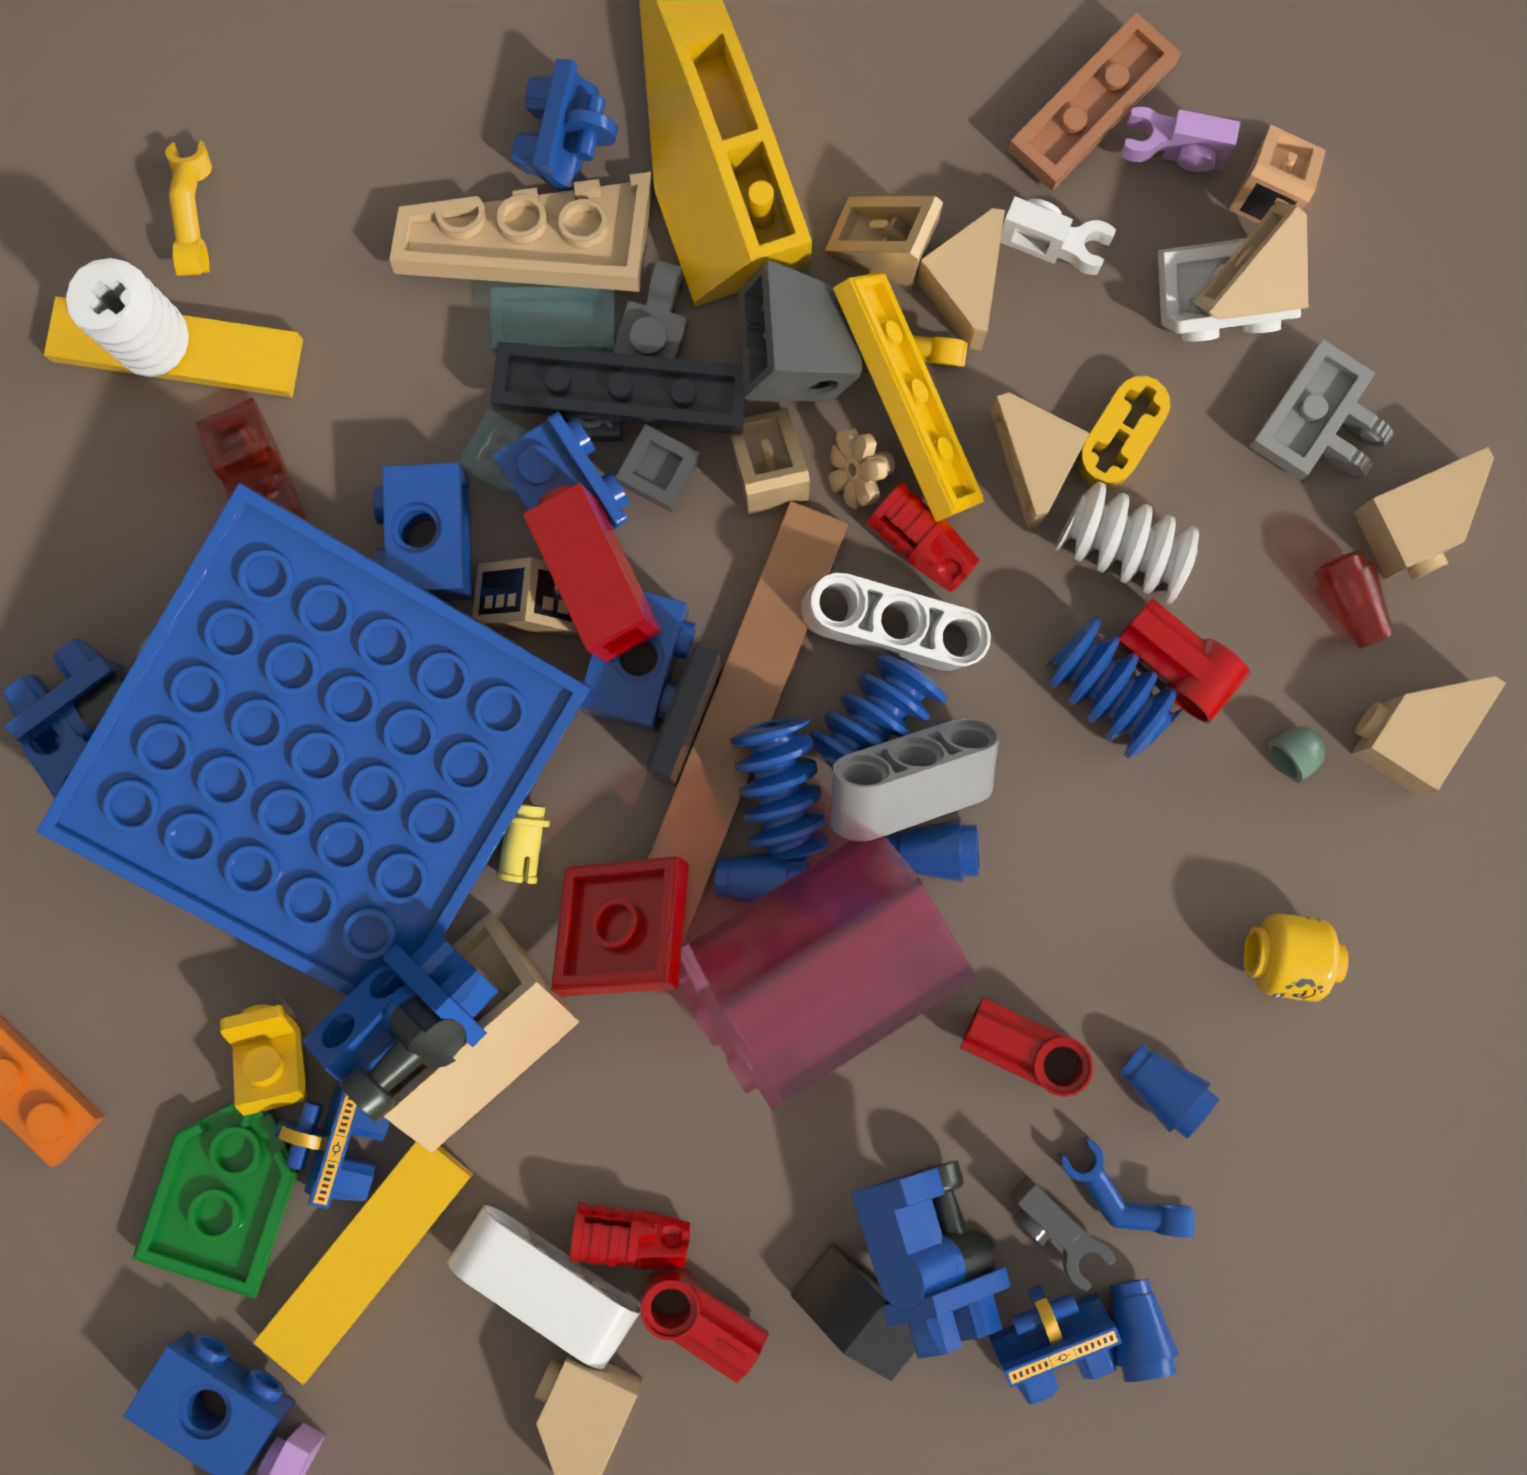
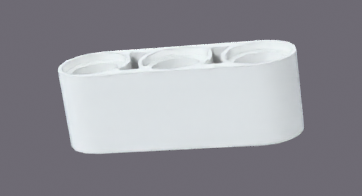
[801,573,991,671]
[447,1205,641,1370]

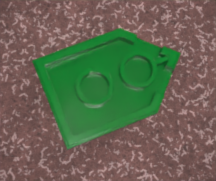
[132,1102,299,1299]

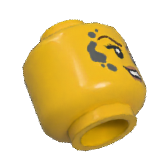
[1243,913,1348,1002]

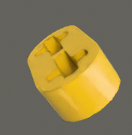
[1077,376,1170,490]

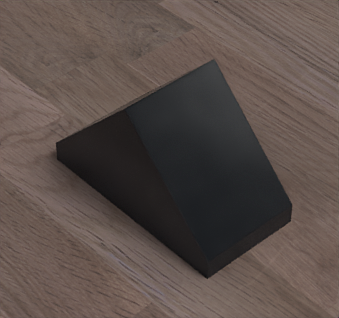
[791,1242,916,1381]

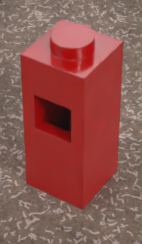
[523,483,663,663]

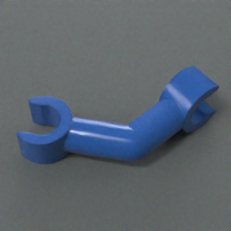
[1060,1136,1195,1238]

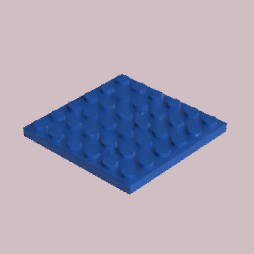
[36,483,591,996]

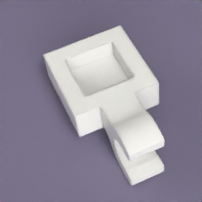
[1000,196,1116,275]

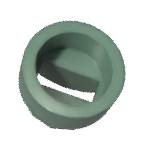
[1267,727,1326,783]

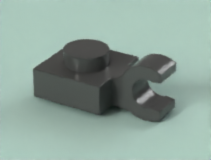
[612,260,689,359]
[1010,1176,1116,1291]

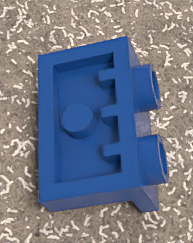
[492,411,630,530]

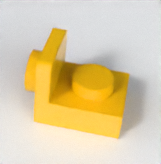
[220,1004,307,1116]

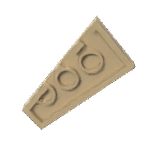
[389,172,653,292]

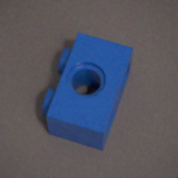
[373,462,473,601]
[579,591,696,733]
[123,1331,296,1475]

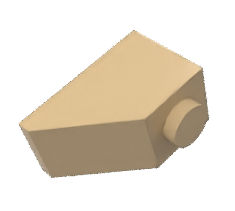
[1353,447,1494,581]
[1351,676,1506,795]
[534,1353,642,1475]

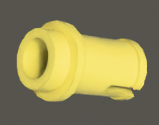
[496,804,550,884]

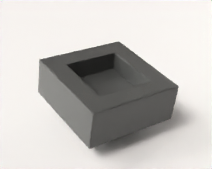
[615,424,701,512]

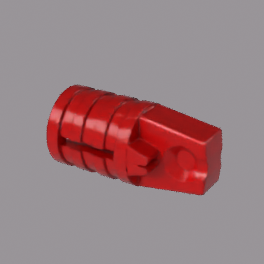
[865,482,980,592]
[570,1201,690,1270]

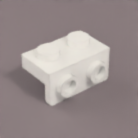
[1158,238,1301,342]

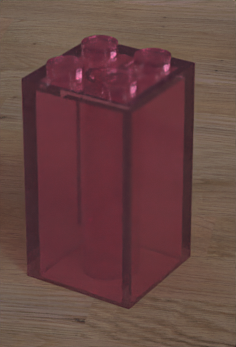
[679,836,977,1110]

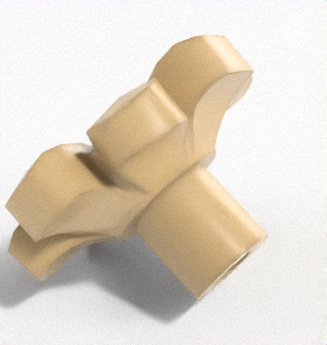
[828,428,895,509]

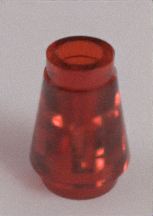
[1314,549,1394,648]

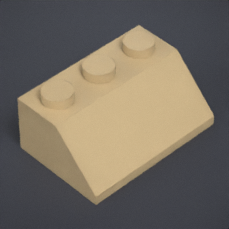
[383,912,580,1153]

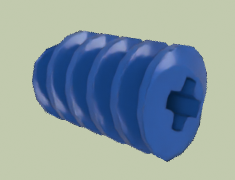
[1044,617,1184,759]
[809,654,948,770]
[730,717,830,859]

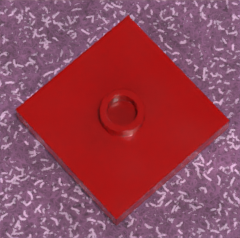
[551,856,689,997]

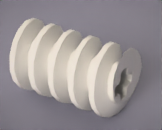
[66,258,189,377]
[1054,482,1199,605]

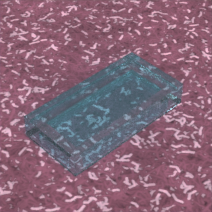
[490,286,616,354]

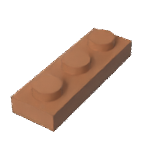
[1007,12,1182,191]

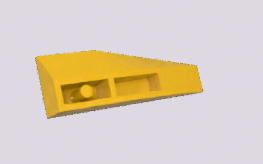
[639,0,812,307]

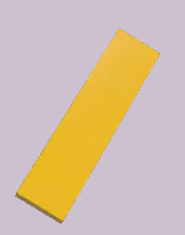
[833,272,984,522]
[43,296,303,398]
[253,1142,474,1385]

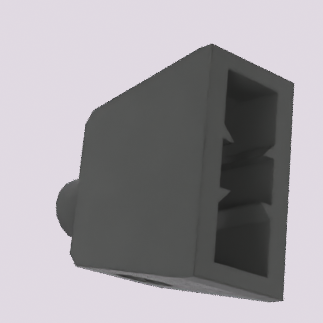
[738,260,870,402]

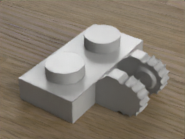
[1249,339,1394,481]

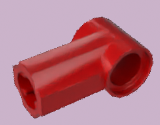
[1118,598,1251,723]
[960,997,1094,1097]
[641,1268,769,1384]

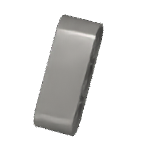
[830,718,999,841]

